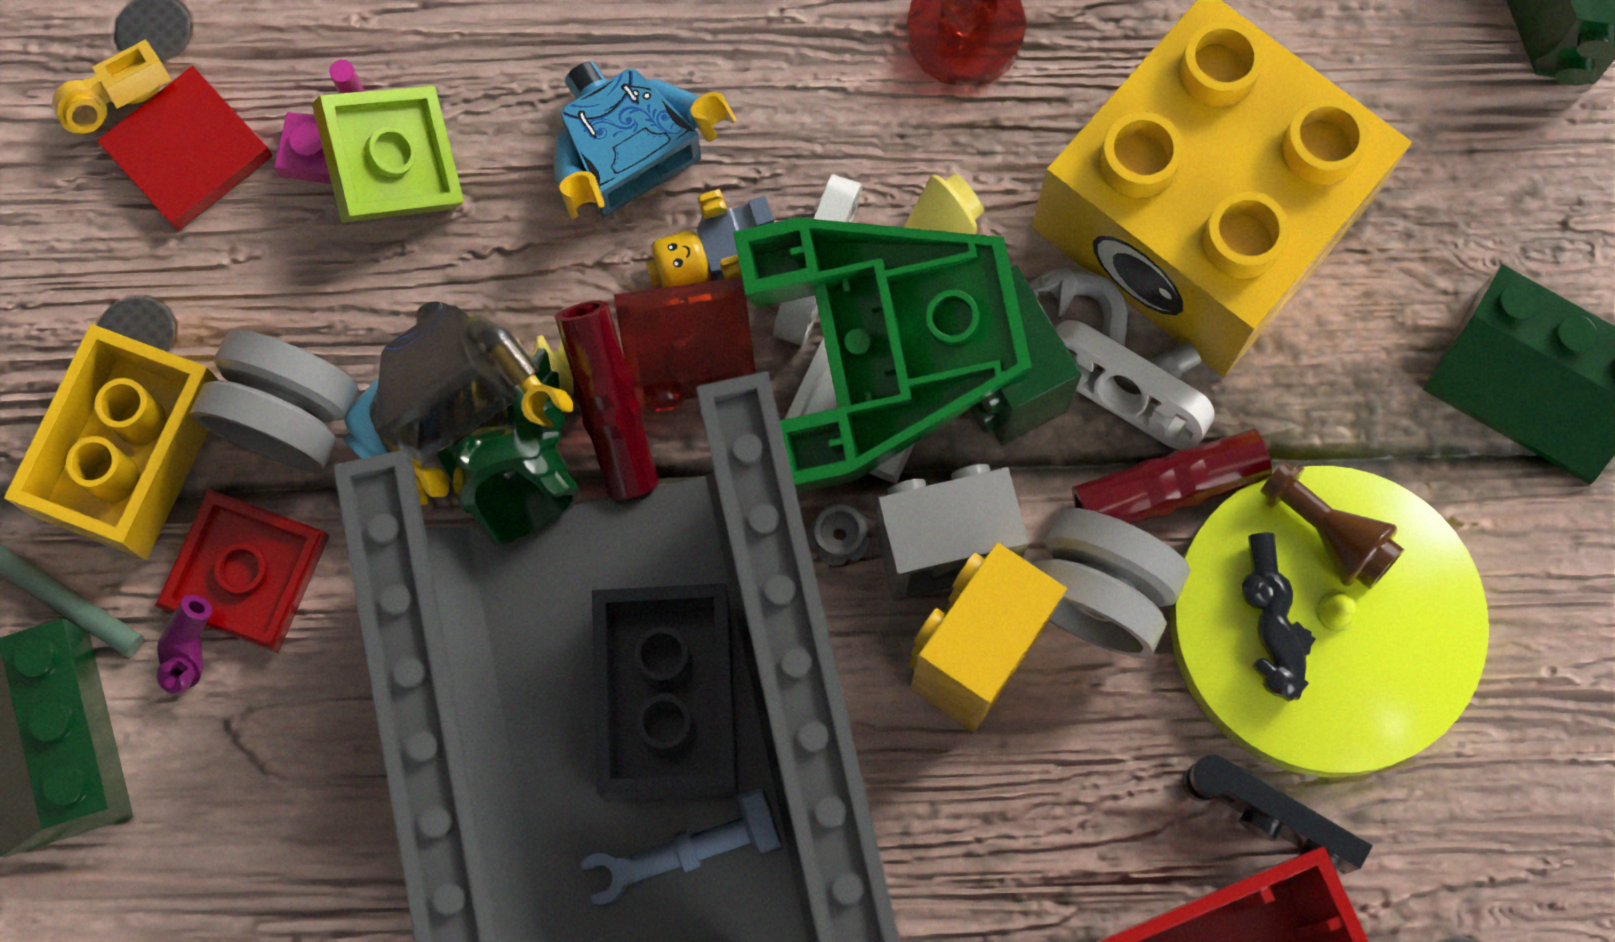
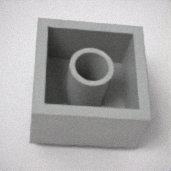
[875,464,1029,601]

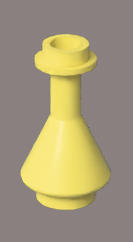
[904,173,985,234]

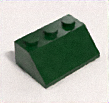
[1422,264,1615,484]
[0,618,134,858]

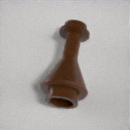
[1260,462,1405,589]

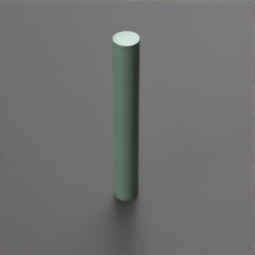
[0,544,144,658]

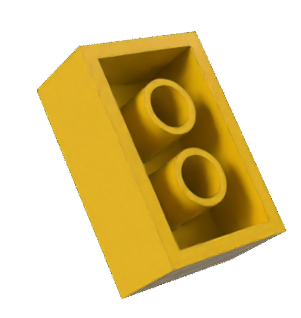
[4,323,219,561]
[908,542,1067,733]

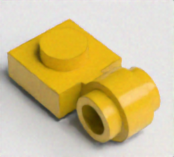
[52,39,172,135]

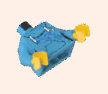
[554,61,736,219]

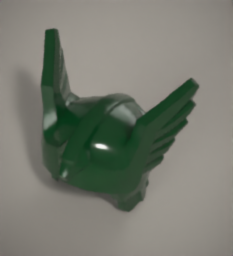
[433,348,580,545]

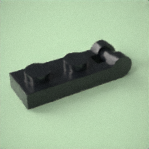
[1182,755,1373,874]

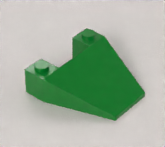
[733,217,1032,493]

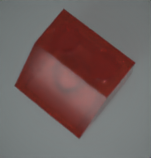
[614,277,756,411]

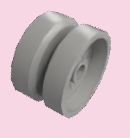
[189,329,359,472]
[1034,508,1191,658]

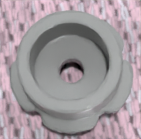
[808,503,870,566]

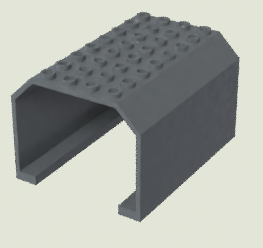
[333,371,900,942]

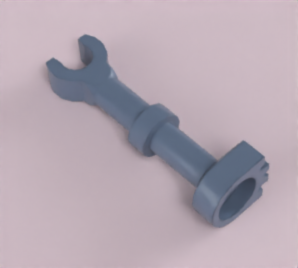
[580,787,782,906]

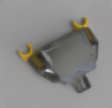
[369,301,573,505]

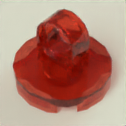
[907,0,1027,85]

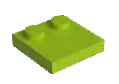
[312,86,464,223]

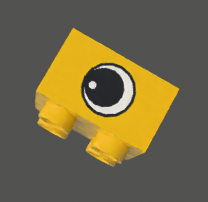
[1031,0,1412,377]

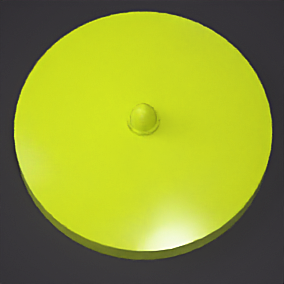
[1170,466,1489,777]

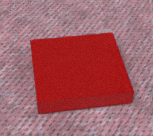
[97,65,273,232]
[155,489,330,654]

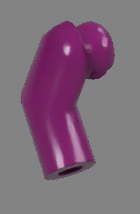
[156,595,212,694]

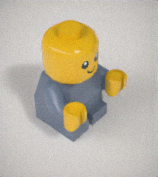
[645,189,774,299]

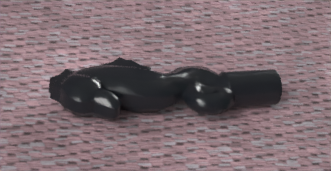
[1242,533,1316,702]

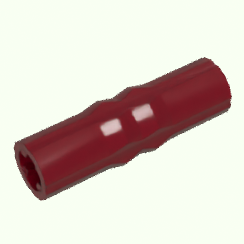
[555,300,659,500]
[1072,429,1272,525]

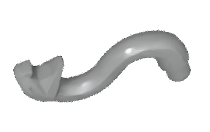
[1029,268,1201,387]

